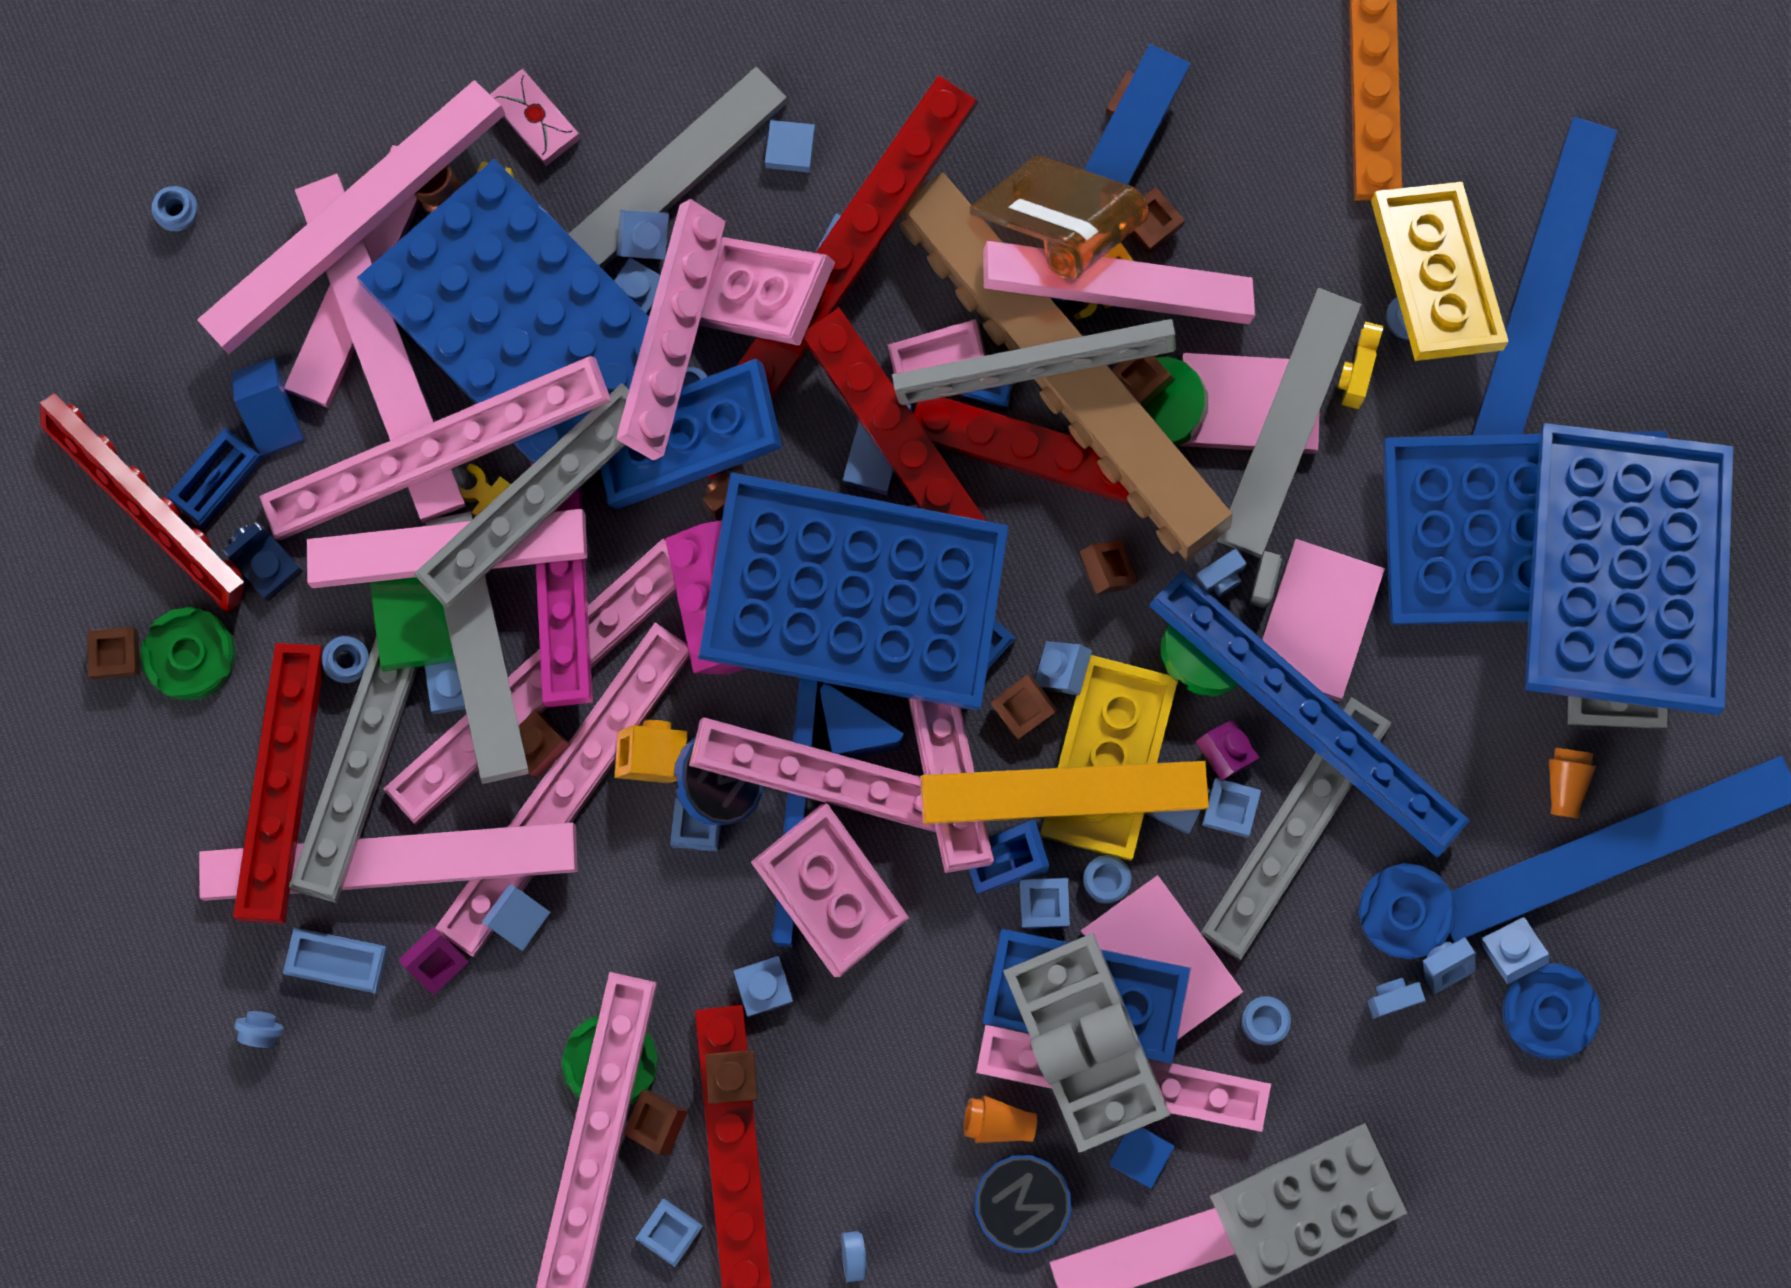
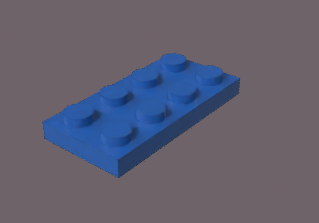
[601,359,782,510]
[982,929,1191,1064]

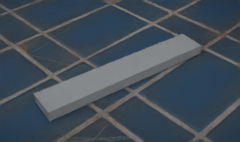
[569,67,788,269]
[1217,288,1361,559]
[892,319,1176,405]
[414,383,629,609]
[425,511,529,784]
[289,636,418,903]
[1201,697,1392,961]

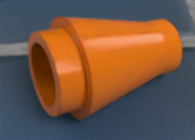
[1548,748,1596,819]
[964,1095,1037,1143]

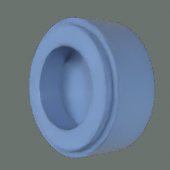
[1083,855,1131,904]
[1241,996,1291,1046]
[841,1231,867,1282]

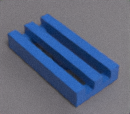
[165,428,263,529]

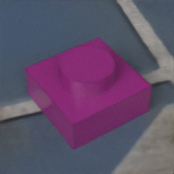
[1196,719,1259,781]
[399,926,468,995]

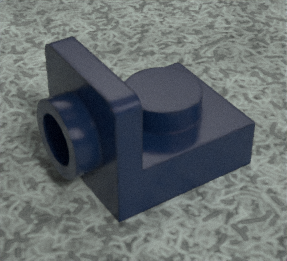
[223,522,303,602]

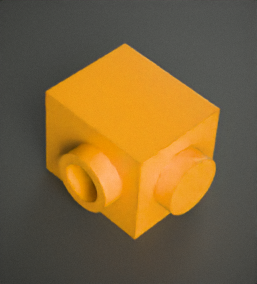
[615,720,687,784]

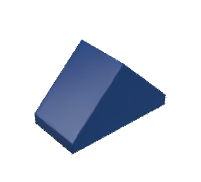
[231,357,305,458]
[820,683,904,758]
[969,820,1049,894]

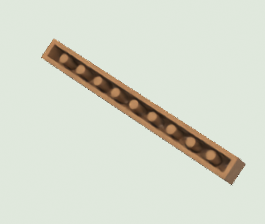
[899,172,1233,561]

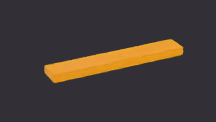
[920,761,1209,824]

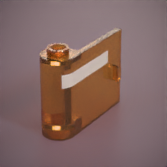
[970,155,1149,280]

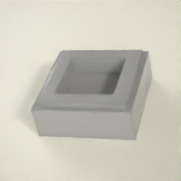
[1249,551,1282,609]

